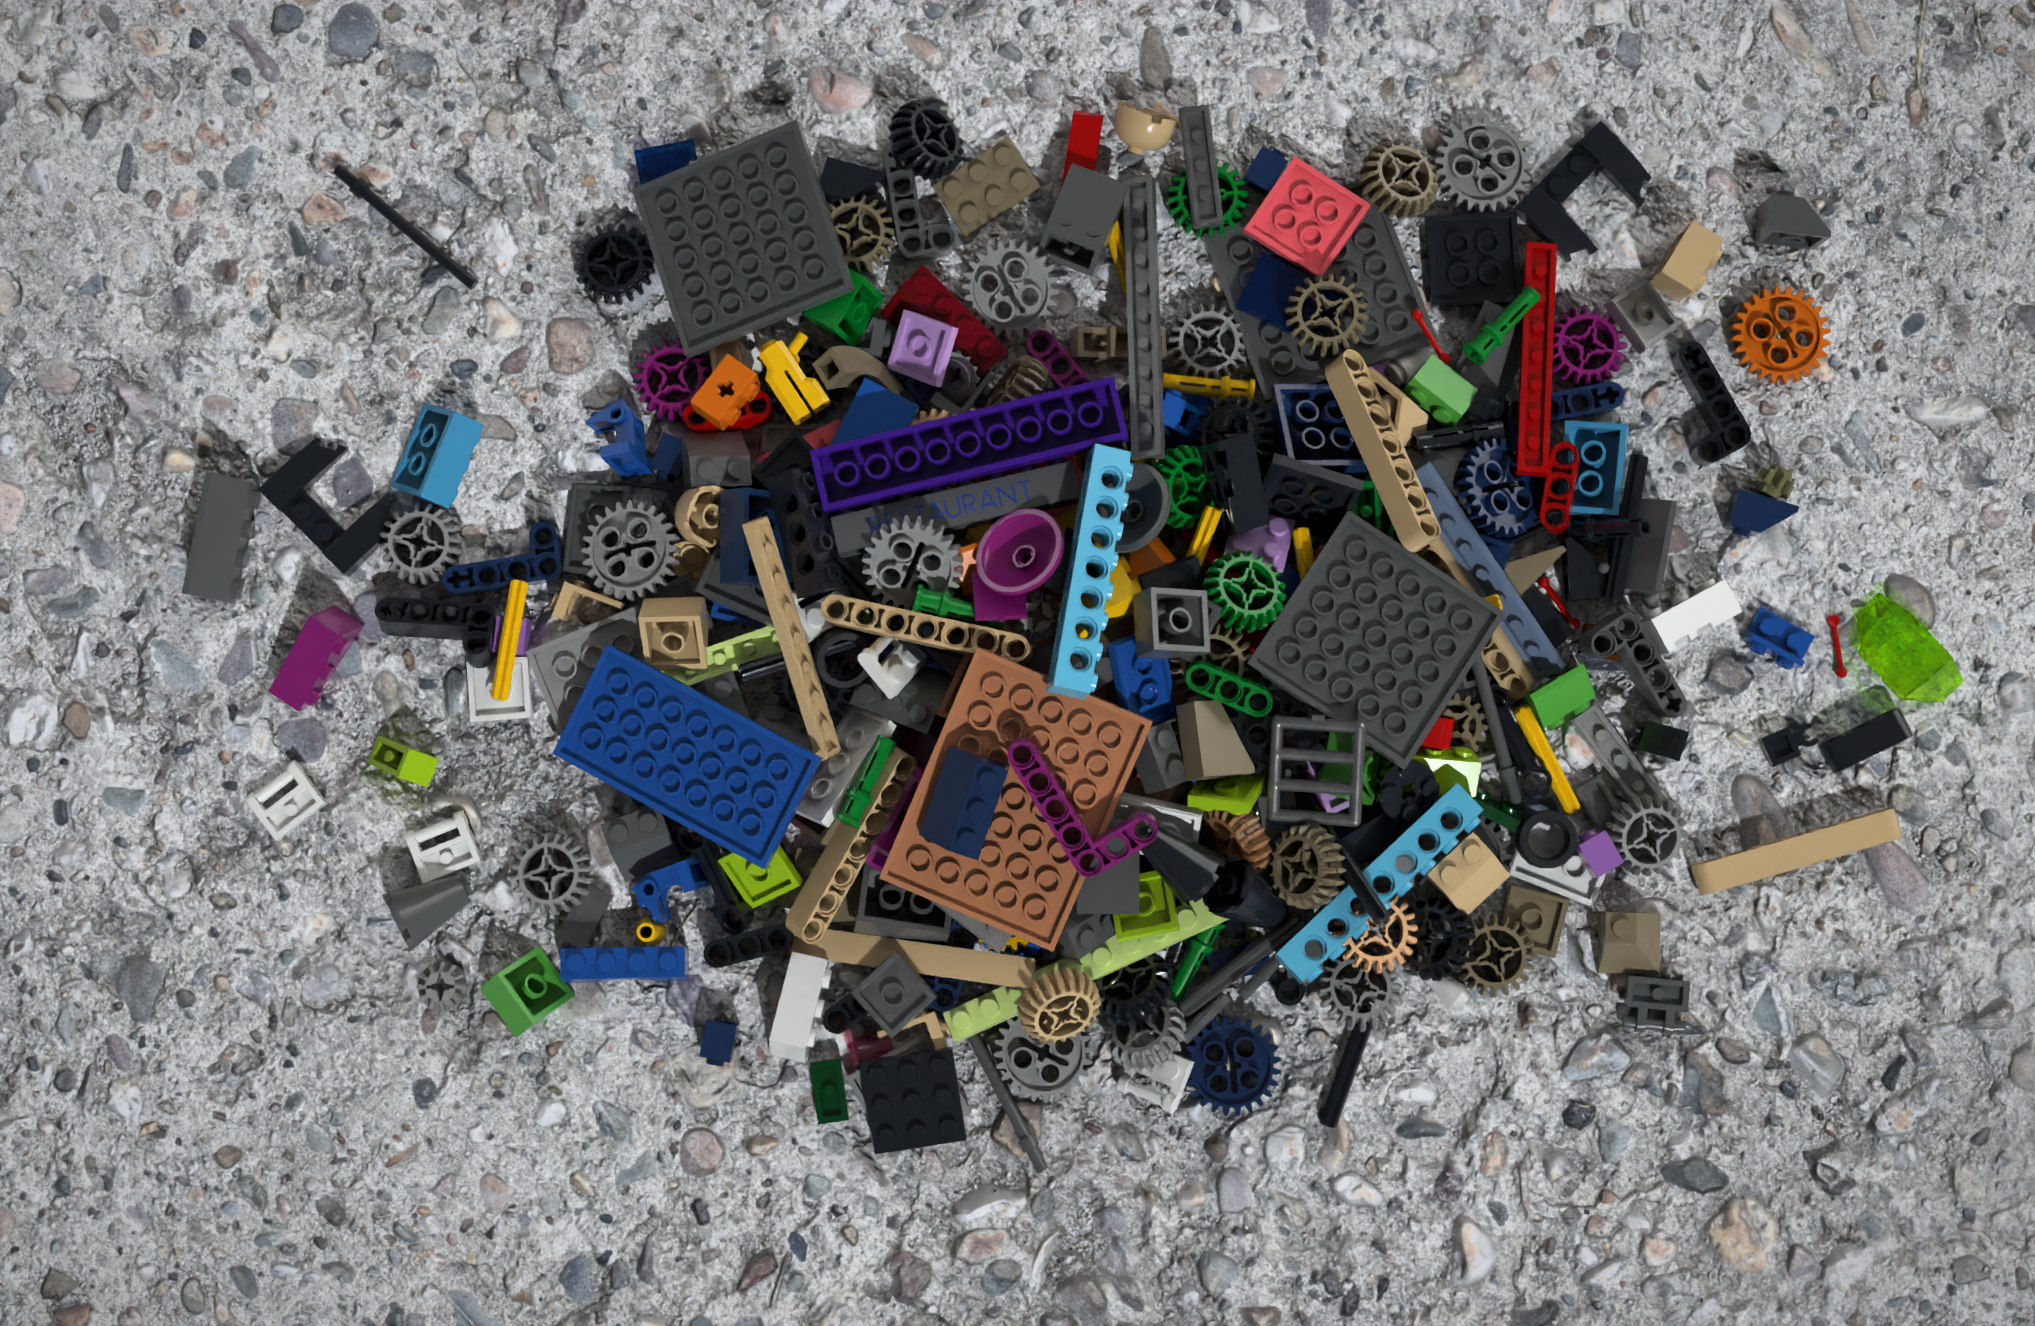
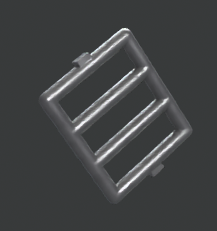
[1267,714,1366,828]

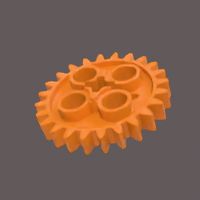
[1729,286,1831,386]

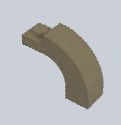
[812,345,905,396]

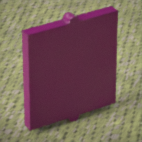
[972,571,1027,623]

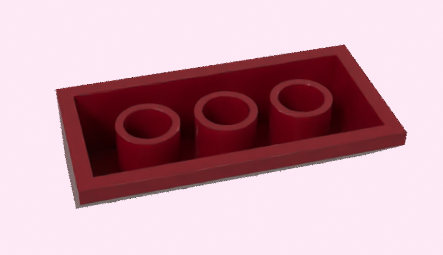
[881,265,1009,399]

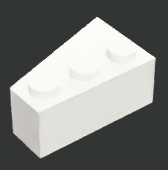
[1641,578,1743,655]
[769,952,832,1063]

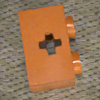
[690,353,760,431]

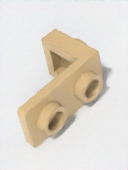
[550,579,625,622]
[877,1007,951,1049]

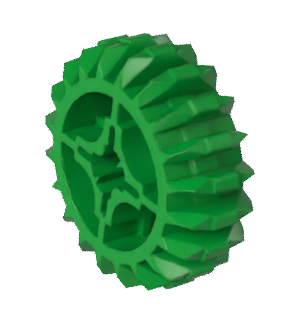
[1166,158,1248,239]
[1150,445,1216,529]
[1201,549,1286,634]

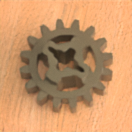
[1441,693,1489,752]

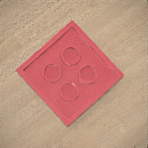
[1244,156,1371,278]

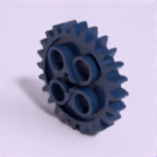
[1457,438,1544,538]
[1183,1015,1282,1116]

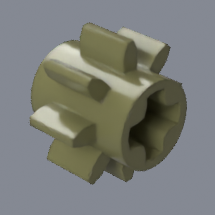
[1755,464,1795,500]

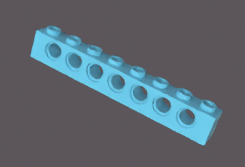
[1046,443,1134,700]
[1274,783,1484,984]

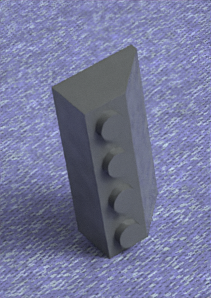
[182,472,261,604]

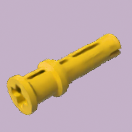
[1162,373,1255,402]

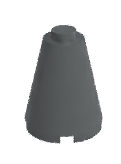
[382,875,473,950]

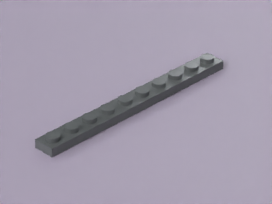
[1123,175,1165,463]

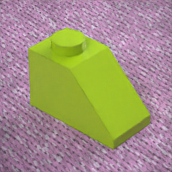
[367,735,439,788]

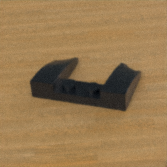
[1513,120,1651,263]
[258,438,397,577]

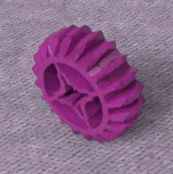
[1552,305,1627,387]
[633,338,712,421]

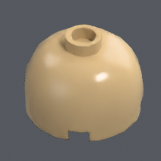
[1114,102,1177,155]
[674,485,725,547]

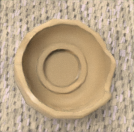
[670,537,714,581]

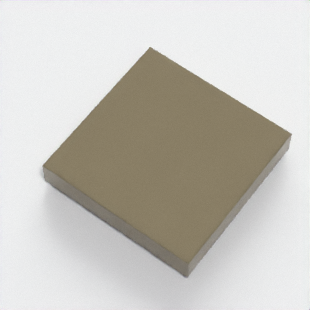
[1495,883,1570,958]

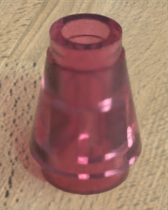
[846,1034,894,1067]

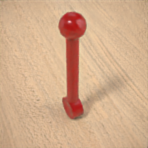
[1411,309,1450,365]
[1538,576,1580,630]
[1826,615,1848,678]

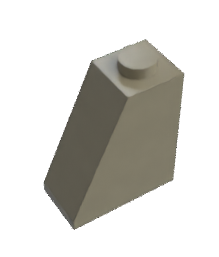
[1176,695,1255,781]

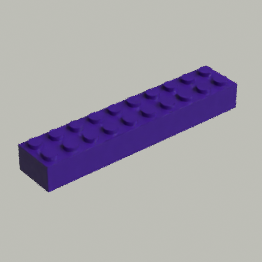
[810,376,1129,515]

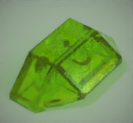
[1856,593,1964,702]

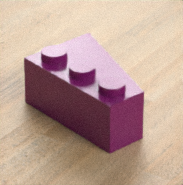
[268,605,365,711]

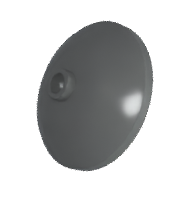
[1091,462,1171,553]

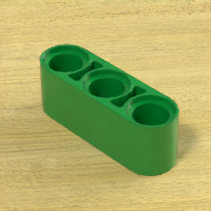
[1186,660,1273,717]

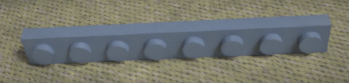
[1415,461,1566,681]

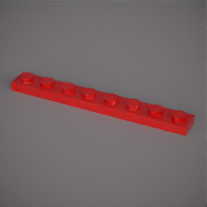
[1515,242,1557,477]

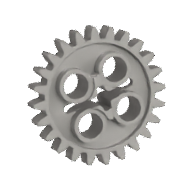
[1433,115,1533,213]
[962,238,1061,338]
[581,500,681,601]
[862,515,964,613]
[994,1015,1094,1103]

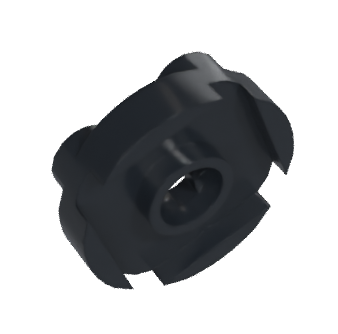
[1375,759,1440,823]

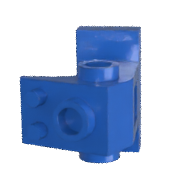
[1163,388,1215,449]
[585,398,653,479]
[632,857,710,923]

